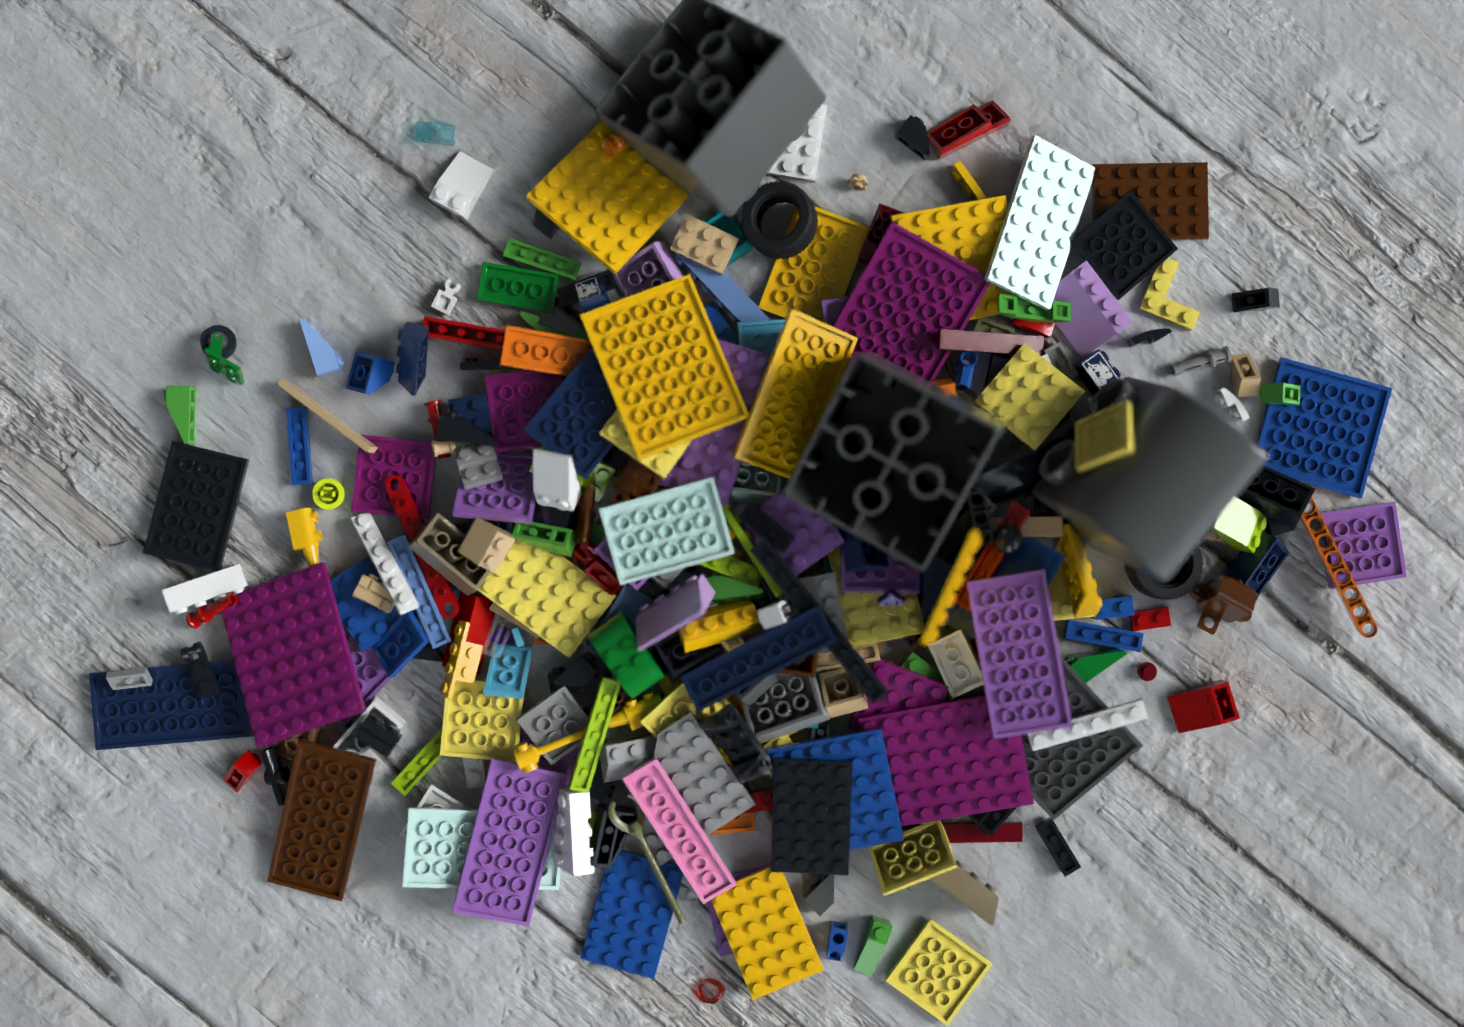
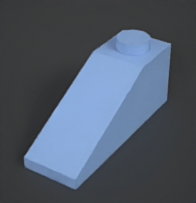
[300,319,345,377]

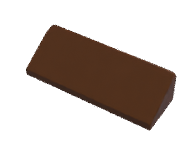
[574,484,596,545]

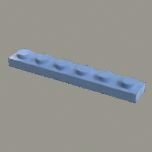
[387,534,452,649]

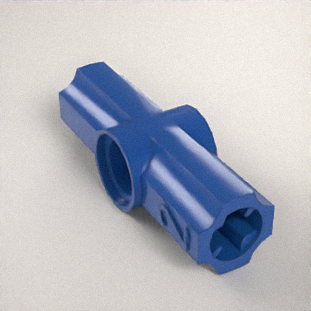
[954,350,977,392]

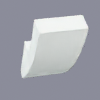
[1215,388,1250,422]

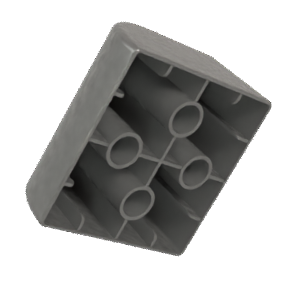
[595,0,826,216]
[784,351,1004,570]
[1032,377,1268,581]

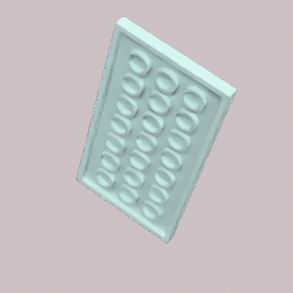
[984,135,1095,310]
[402,807,561,890]

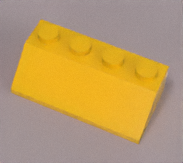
[677,599,760,653]

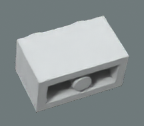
[757,597,800,629]

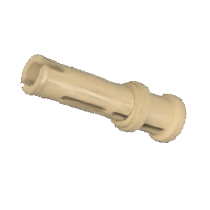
[431,440,475,457]

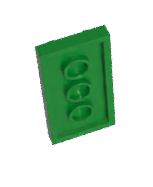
[477,262,560,314]

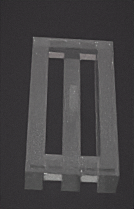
[481,617,513,660]

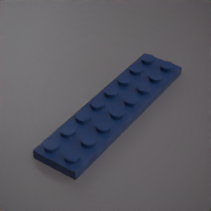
[681,605,838,712]

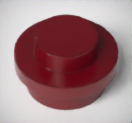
[1137,662,1157,681]

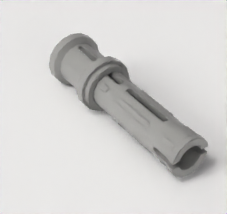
[1171,346,1232,376]

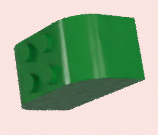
[588,610,666,698]

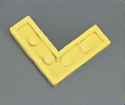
[1138,258,1200,331]

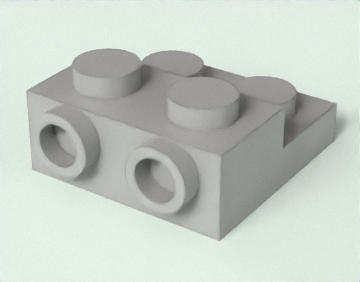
[453,444,503,490]

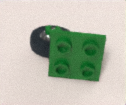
[200,325,245,385]

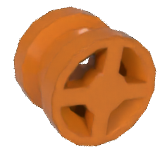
[601,132,625,157]

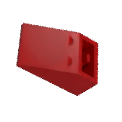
[1167,679,1240,733]

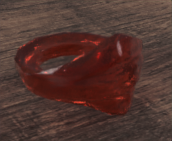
[697,978,726,1004]

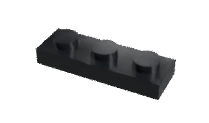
[557,270,618,308]
[738,502,796,554]
[1034,817,1081,877]

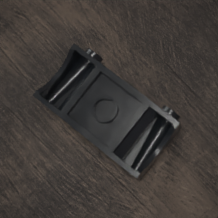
[697,703,774,784]

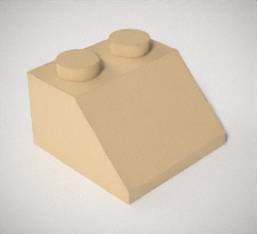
[458,517,515,573]
[819,668,868,718]

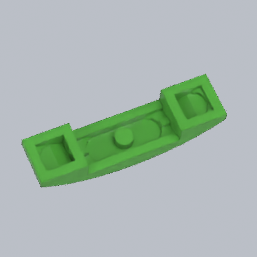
[998,294,1071,323]
[520,311,589,340]

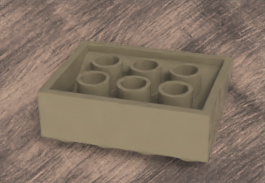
[929,860,999,926]

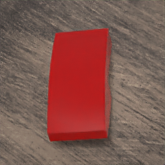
[1012,318,1055,338]

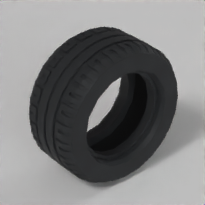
[741,181,818,260]
[1124,544,1204,600]

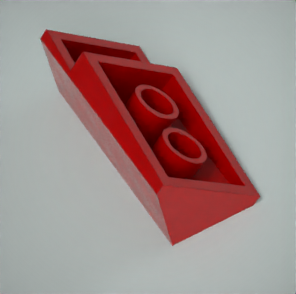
[927,100,1011,160]
[442,591,495,674]

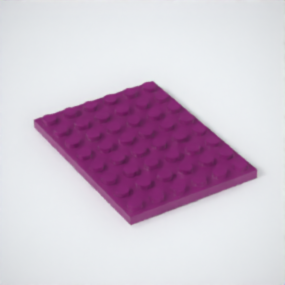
[832,221,990,381]
[222,562,366,748]
[858,695,1034,826]

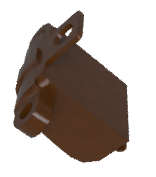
[612,454,661,504]
[1189,575,1258,635]

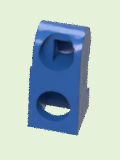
[826,921,848,961]

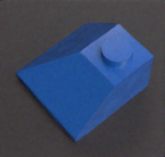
[345,352,395,395]

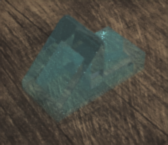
[415,120,456,146]

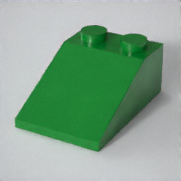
[1063,648,1127,683]

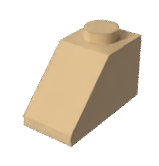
[1230,354,1261,397]

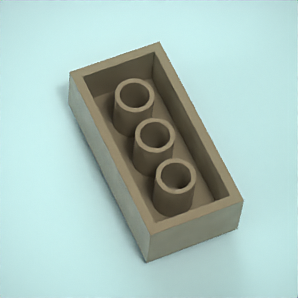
[408,513,491,596]

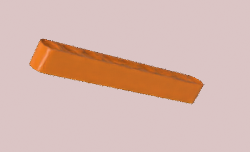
[1300,481,1378,638]

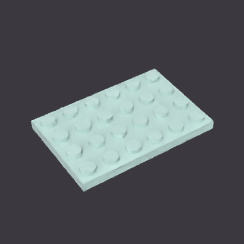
[599,477,734,585]

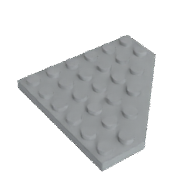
[643,710,756,866]

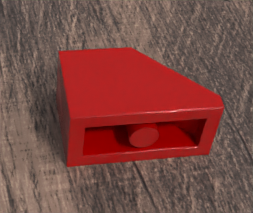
[223,750,263,793]

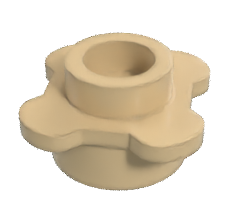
[848,174,868,191]

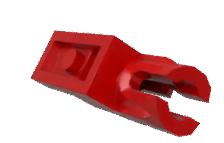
[573,540,625,595]

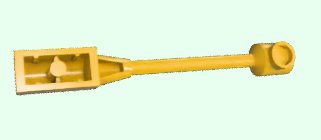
[286,508,323,566]
[513,691,662,773]

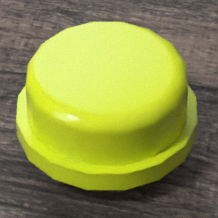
[312,478,345,510]

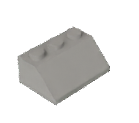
[600,734,657,783]

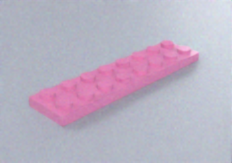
[622,757,736,904]

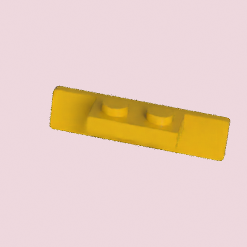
[440,620,483,699]

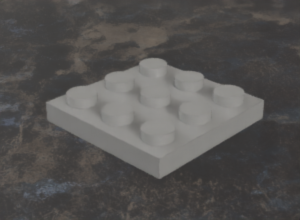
[517,686,589,765]

